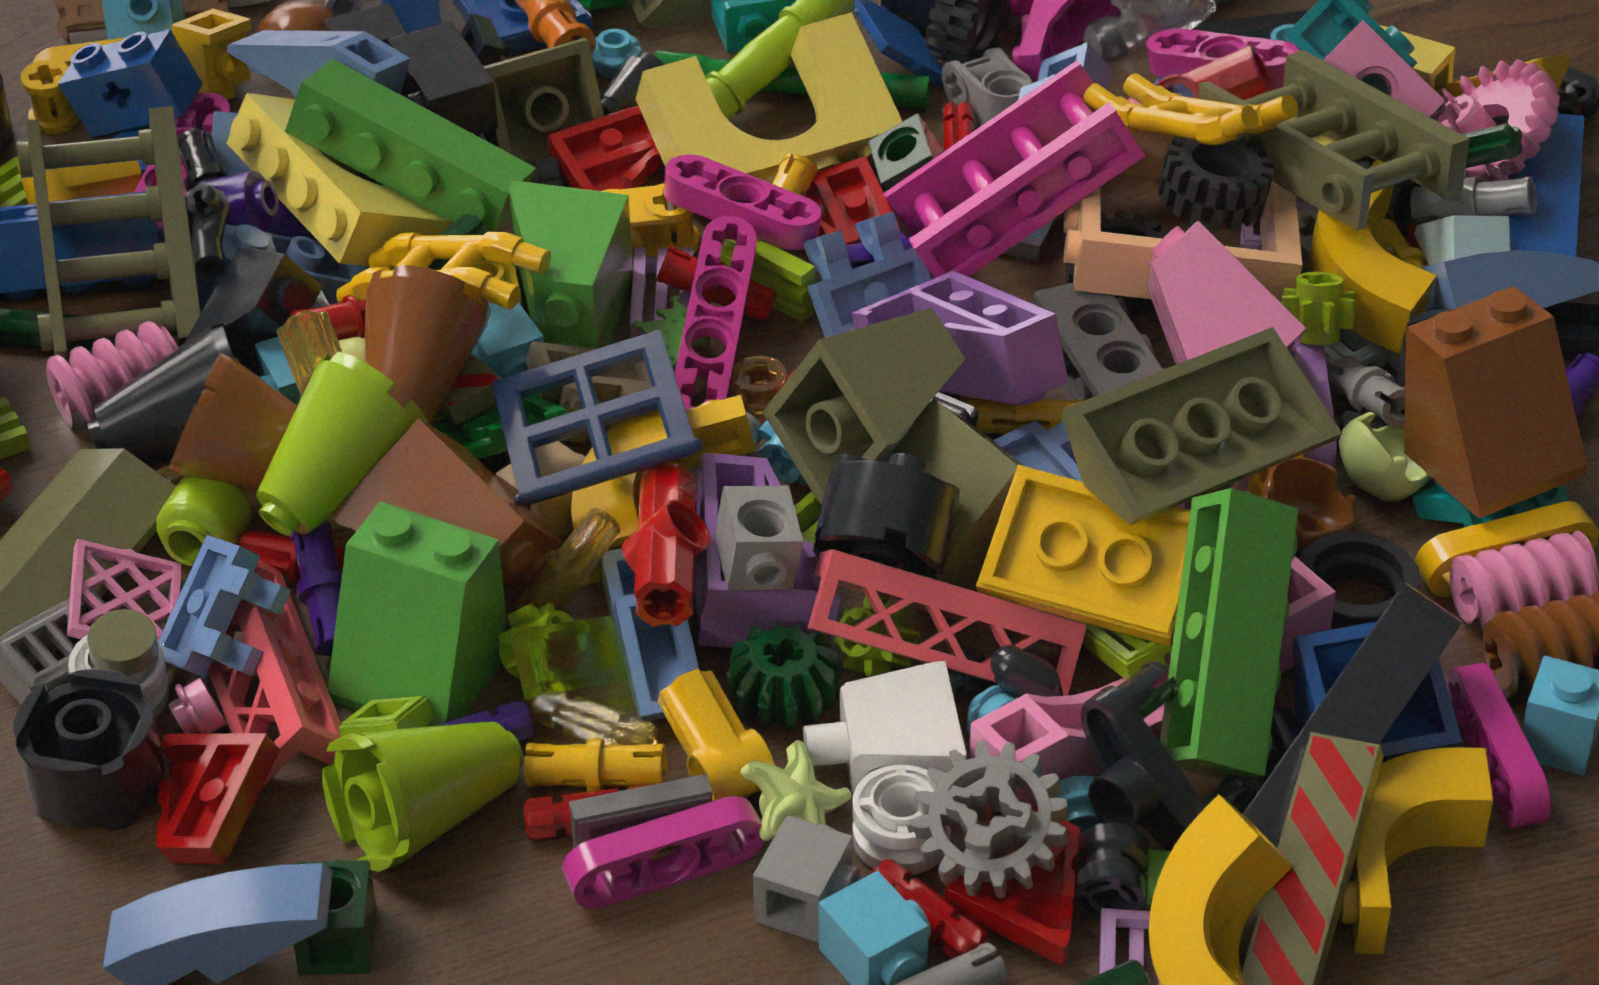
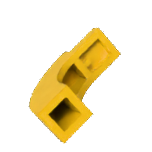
[1308,160,1436,355]
[571,395,757,584]
[1339,748,1493,954]
[1149,794,1293,985]

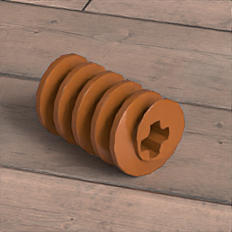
[1483,590,1599,698]

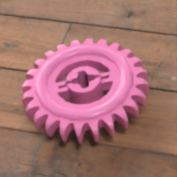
[1422,59,1560,188]

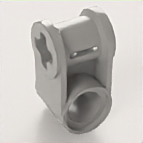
[942,47,1032,128]

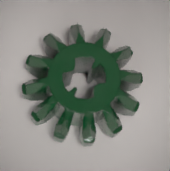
[727,619,841,732]

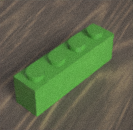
[285,58,536,232]
[1160,488,1298,781]

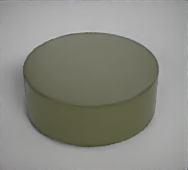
[87,609,158,676]

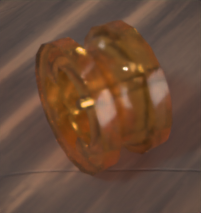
[732,355,787,414]

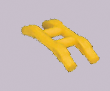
[1083,73,1298,145]
[336,232,551,310]

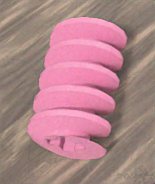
[46,321,178,428]
[1449,530,1599,630]

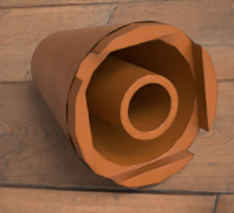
[364,265,491,425]
[169,353,298,490]

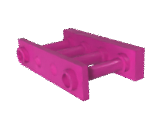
[883,60,1145,278]

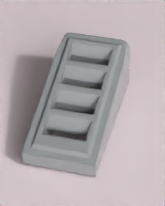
[0,588,105,705]

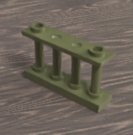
[1198,50,1470,231]
[17,106,200,364]

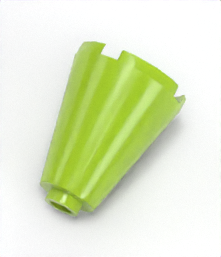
[256,352,429,536]
[322,722,523,872]

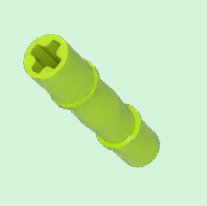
[706,0,855,120]

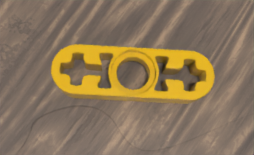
[1415,501,1599,597]

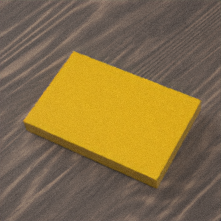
[976,465,1190,647]

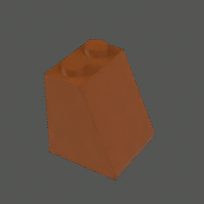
[1404,286,1587,518]
[330,418,567,594]

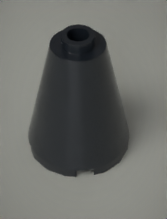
[87,322,243,460]

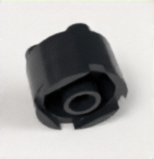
[813,453,960,580]
[13,669,165,831]

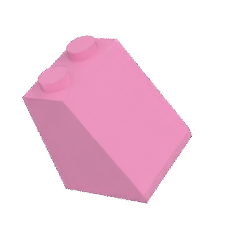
[1147,221,1306,365]

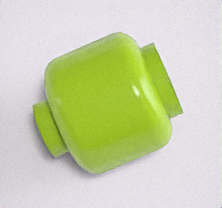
[156,477,252,566]

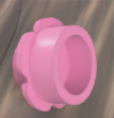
[168,678,227,734]

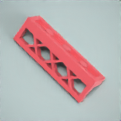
[807,550,1087,696]
[208,561,342,787]

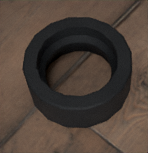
[1299,531,1421,630]

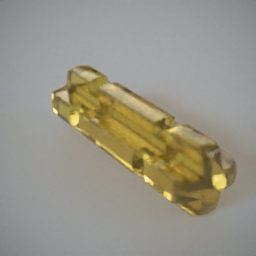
[531,684,658,745]

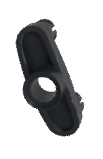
[1081,661,1257,851]

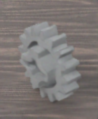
[912,741,1069,898]

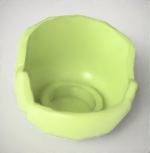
[1339,412,1432,502]

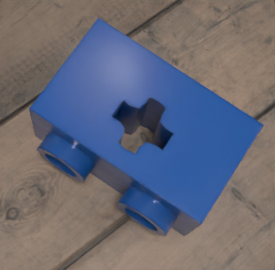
[58,29,203,137]

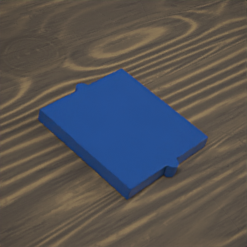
[854,0,944,88]

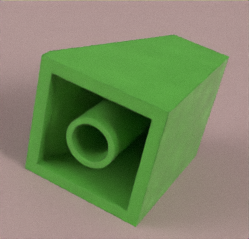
[509,180,633,348]
[328,501,507,727]

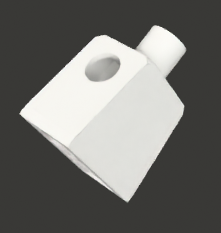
[803,661,967,796]

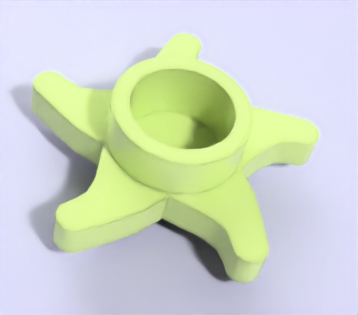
[741,740,851,841]

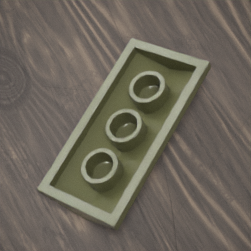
[1061,327,1342,526]
[0,448,177,672]

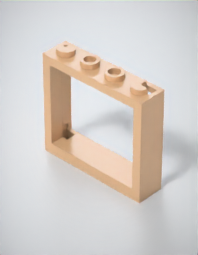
[1063,131,1302,303]

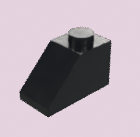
[184,247,323,369]

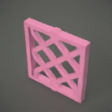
[67,539,182,640]

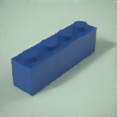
[1508,113,1584,302]
[0,191,164,300]

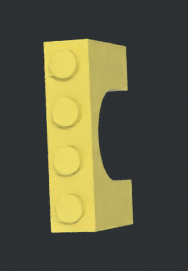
[636,12,903,202]
[226,93,453,269]

